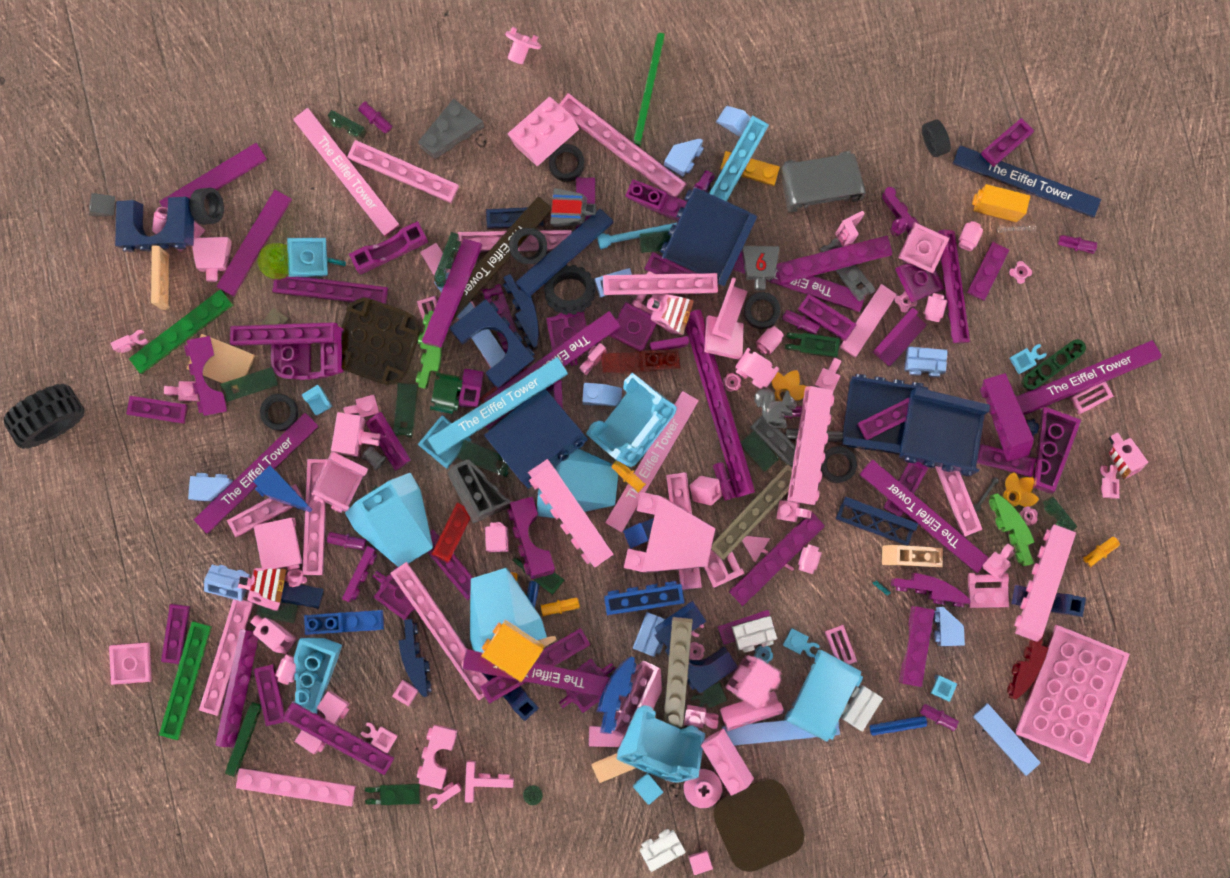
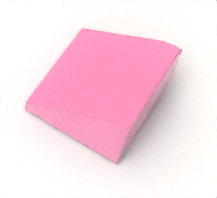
[688,850,713,875]

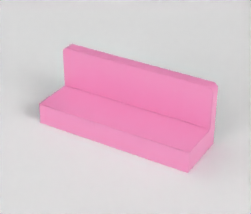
[835,211,865,247]
[712,278,748,340]
[720,691,784,731]

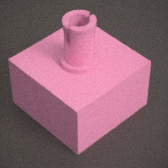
[331,412,380,458]

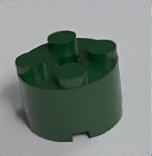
[430,372,463,414]

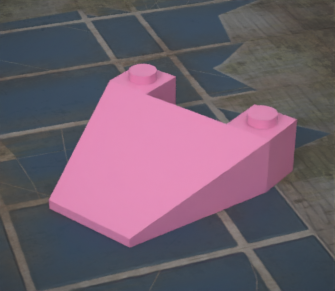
[624,492,716,573]

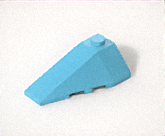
[294,638,342,714]

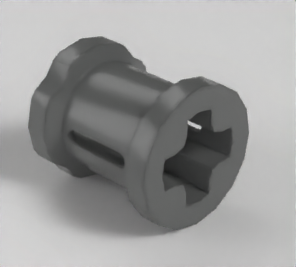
[361,446,387,471]

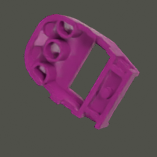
[271,327,344,380]

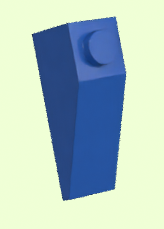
[253,466,312,512]

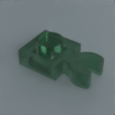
[691,682,728,708]

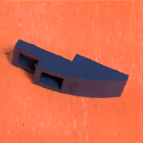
[503,274,539,350]
[398,619,432,697]

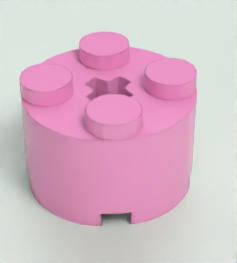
[735,348,779,389]

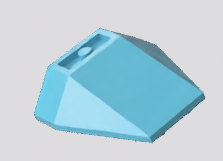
[537,449,618,518]
[345,473,433,567]
[470,568,547,652]

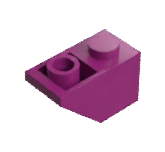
[458,368,483,409]

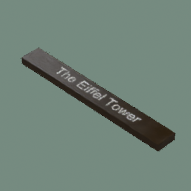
[452,196,552,322]

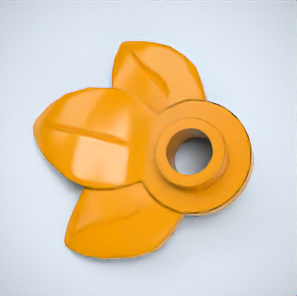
[772,370,808,401]
[1003,472,1039,507]

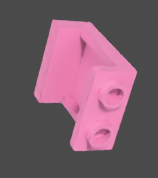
[310,452,368,513]
[254,517,303,570]

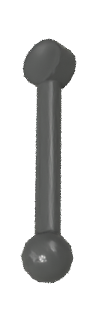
[973,477,999,511]

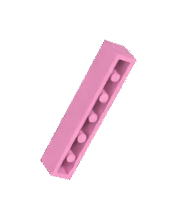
[787,386,834,505]
[528,459,614,568]
[1014,525,1076,642]

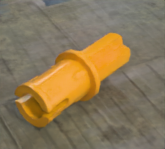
[611,460,646,493]
[1083,536,1120,568]
[541,598,580,617]

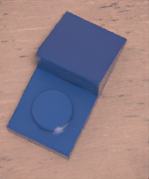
[623,518,654,549]

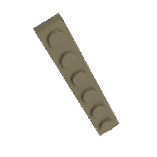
[711,464,792,560]
[664,617,693,727]

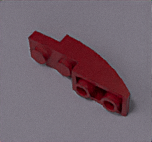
[1007,627,1049,700]

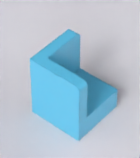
[302,385,333,416]
[931,675,957,702]
[633,773,663,804]

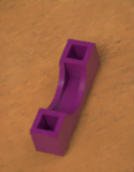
[349,221,429,275]
[184,336,227,416]
[507,497,555,580]
[899,606,935,687]

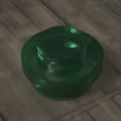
[523,785,543,805]

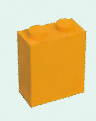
[972,184,1030,222]
[481,619,545,682]

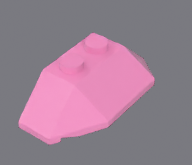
[612,661,662,738]

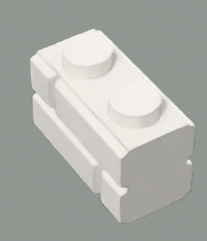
[732,616,777,652]
[841,685,883,731]
[640,829,686,872]

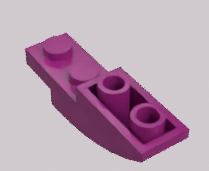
[625,179,686,222]
[891,573,971,607]

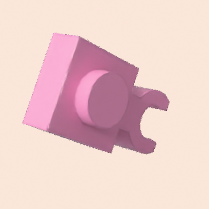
[579,343,607,375]
[361,722,398,753]

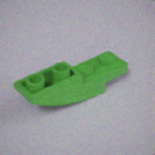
[416,310,442,389]
[989,493,1035,566]

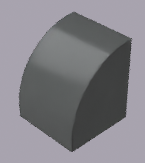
[89,193,115,217]

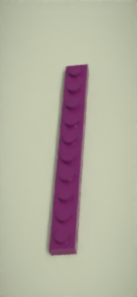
[686,309,755,498]

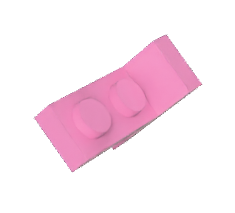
[465,760,514,802]

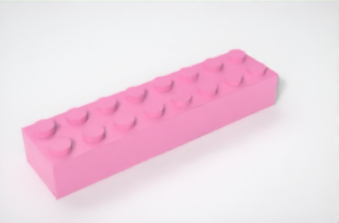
[725,655,781,709]

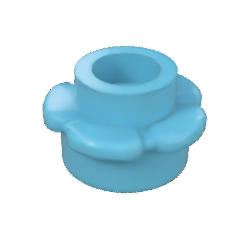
[754,646,773,664]

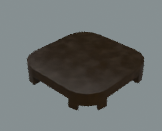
[341,297,421,385]
[713,778,805,872]

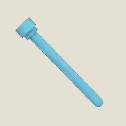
[597,223,677,249]

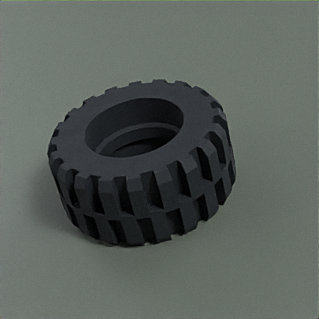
[3,384,84,449]

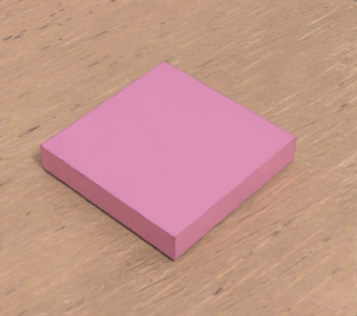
[898,223,949,273]
[704,315,744,360]
[109,642,152,685]

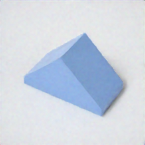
[716,106,751,137]

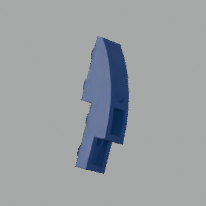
[304,610,384,635]
[597,657,637,734]

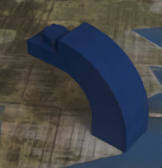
[1012,585,1086,617]
[482,673,539,721]

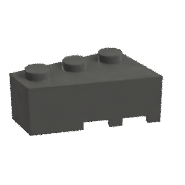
[418,98,485,159]
[447,459,511,524]

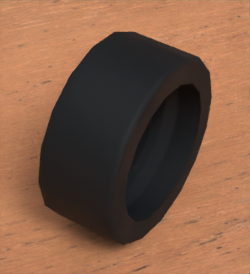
[921,119,951,158]
[548,144,584,182]
[190,187,224,225]
[509,228,547,264]
[744,292,781,330]
[260,394,299,431]
[820,446,857,483]

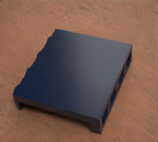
[660,187,757,286]
[841,374,929,455]
[899,387,990,476]
[484,389,588,489]

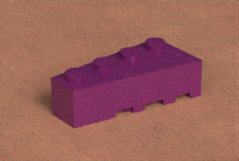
[980,373,1034,462]
[1033,407,1081,494]

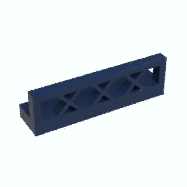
[835,497,918,546]

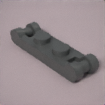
[820,238,875,302]

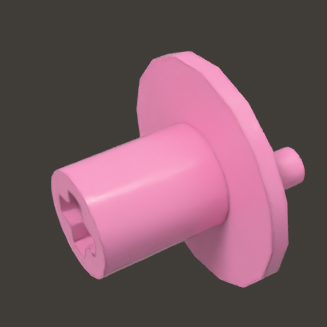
[505,27,541,64]
[684,769,722,808]

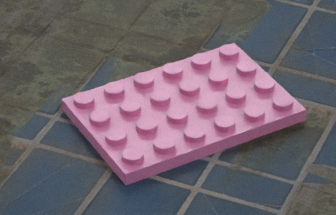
[1015,625,1130,764]

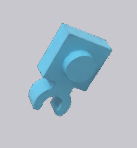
[1009,344,1047,374]
[783,628,820,657]

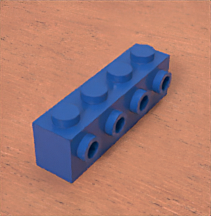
[604,581,684,615]

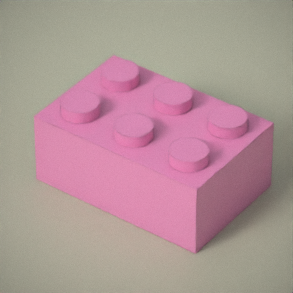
[508,97,579,166]

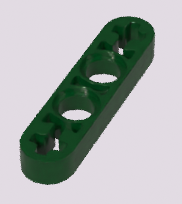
[1021,339,1086,390]
[225,702,262,777]

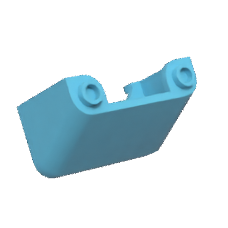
[586,373,677,467]
[784,650,863,742]
[617,705,705,782]

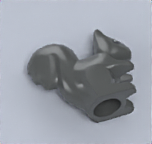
[754,388,797,428]

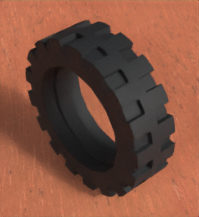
[544,264,595,315]

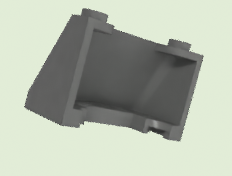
[780,151,866,213]

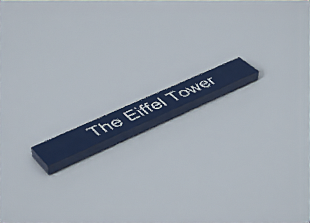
[952,145,1101,218]

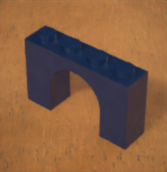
[115,196,194,252]
[450,299,535,389]
[654,601,738,693]

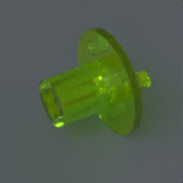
[258,243,289,280]

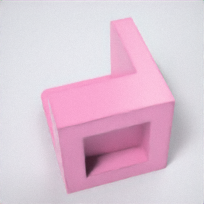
[689,476,722,506]

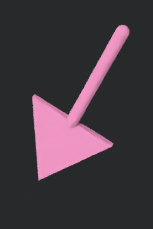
[742,536,794,571]

